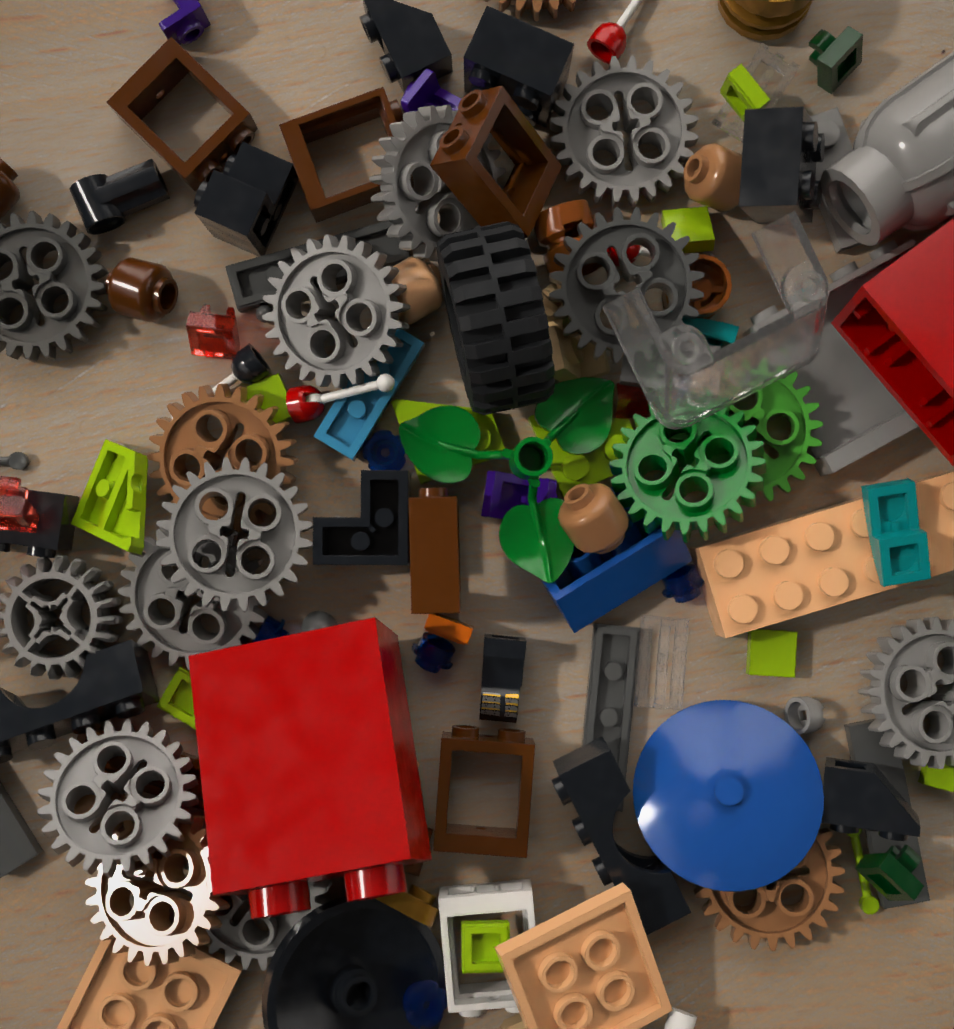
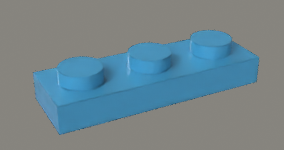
[314,330,425,461]

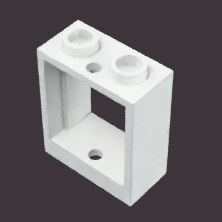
[438,879,536,1017]

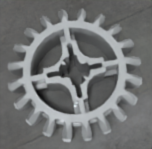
[0,555,123,680]

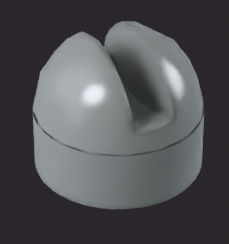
[784,696,826,734]

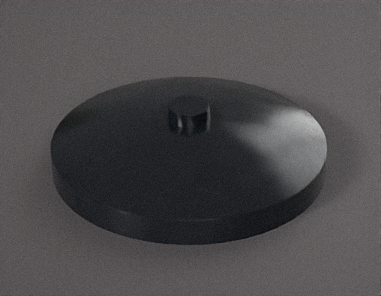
[262,897,447,1029]

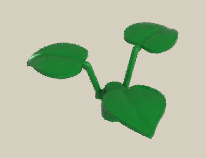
[399,377,615,583]

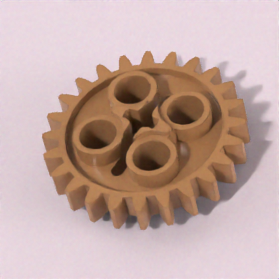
[147,383,299,533]
[86,808,230,966]
[693,828,845,951]

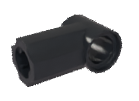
[69,159,170,235]

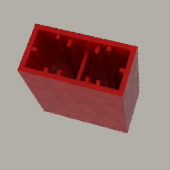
[831,218,954,466]
[188,617,432,920]

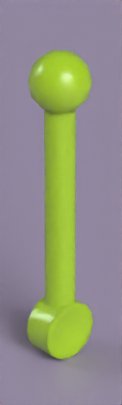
[846,828,879,915]

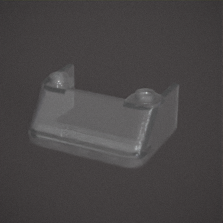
[603,210,829,430]

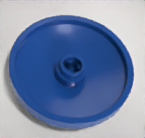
[633,700,824,892]

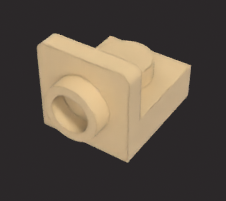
[548,325,610,382]

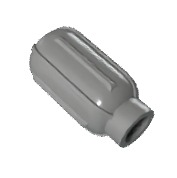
[820,51,954,246]

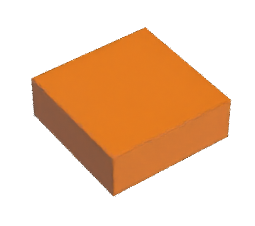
[424,613,474,646]

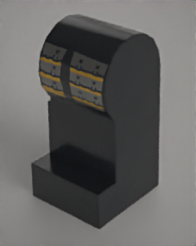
[479,634,527,723]

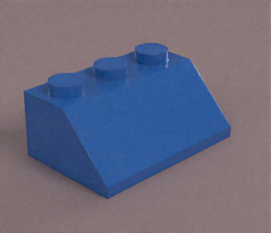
[541,487,693,633]

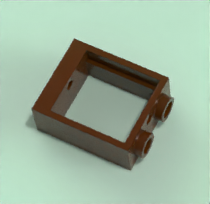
[107,37,258,192]
[430,86,562,238]
[279,87,414,223]
[408,488,461,614]
[433,725,535,858]

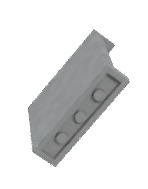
[742,239,919,476]

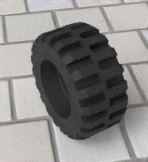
[436,221,555,415]

